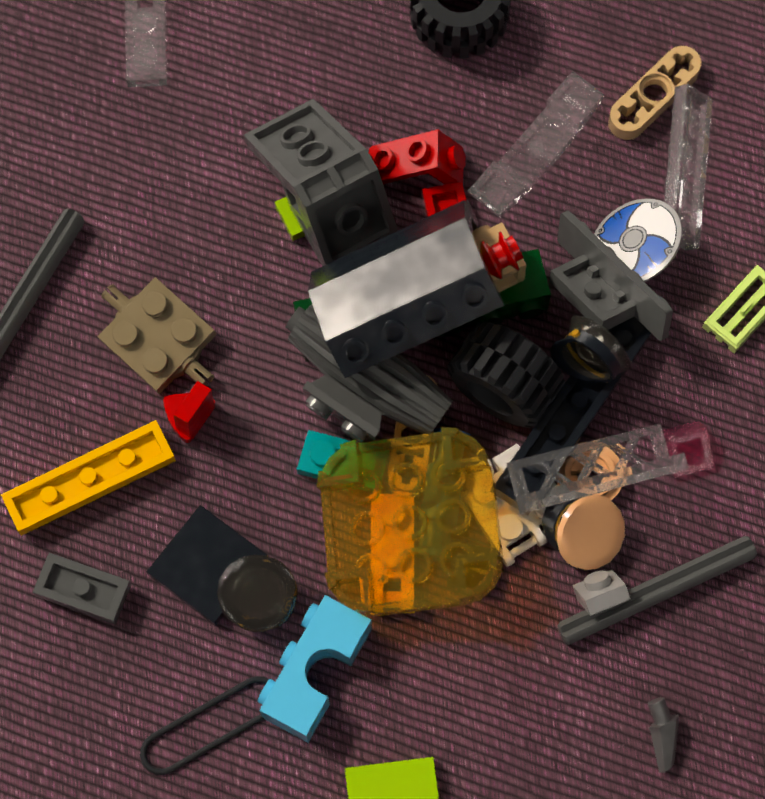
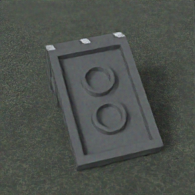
[243,98,398,266]

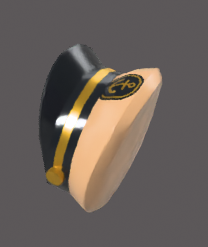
[542,493,625,570]

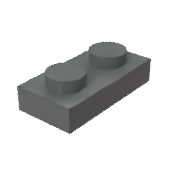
[32,553,132,625]

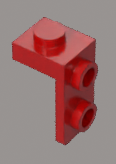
[369,129,466,185]

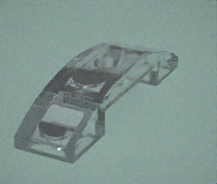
[468,71,604,218]

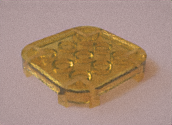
[317,427,503,616]

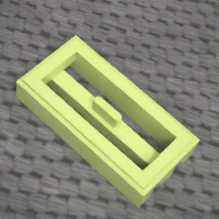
[702,265,765,354]

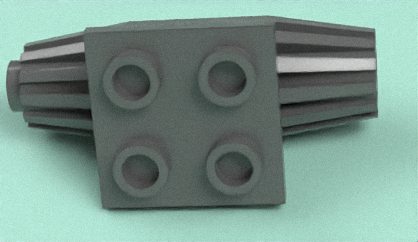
[285,304,453,444]

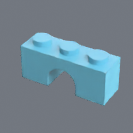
[258,595,372,743]

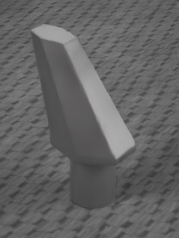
[648,697,679,773]

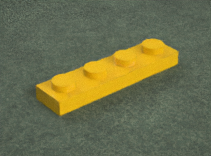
[1,420,176,536]

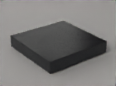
[146,505,269,626]

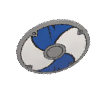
[594,198,683,282]

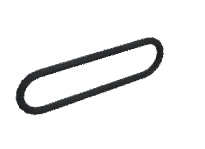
[140,676,269,775]

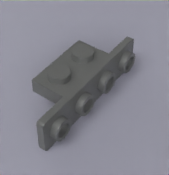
[549,210,673,341]

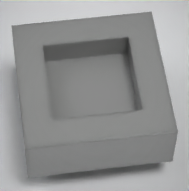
[572,569,630,616]

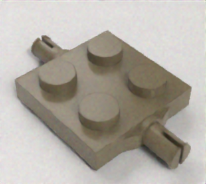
[97,277,217,395]

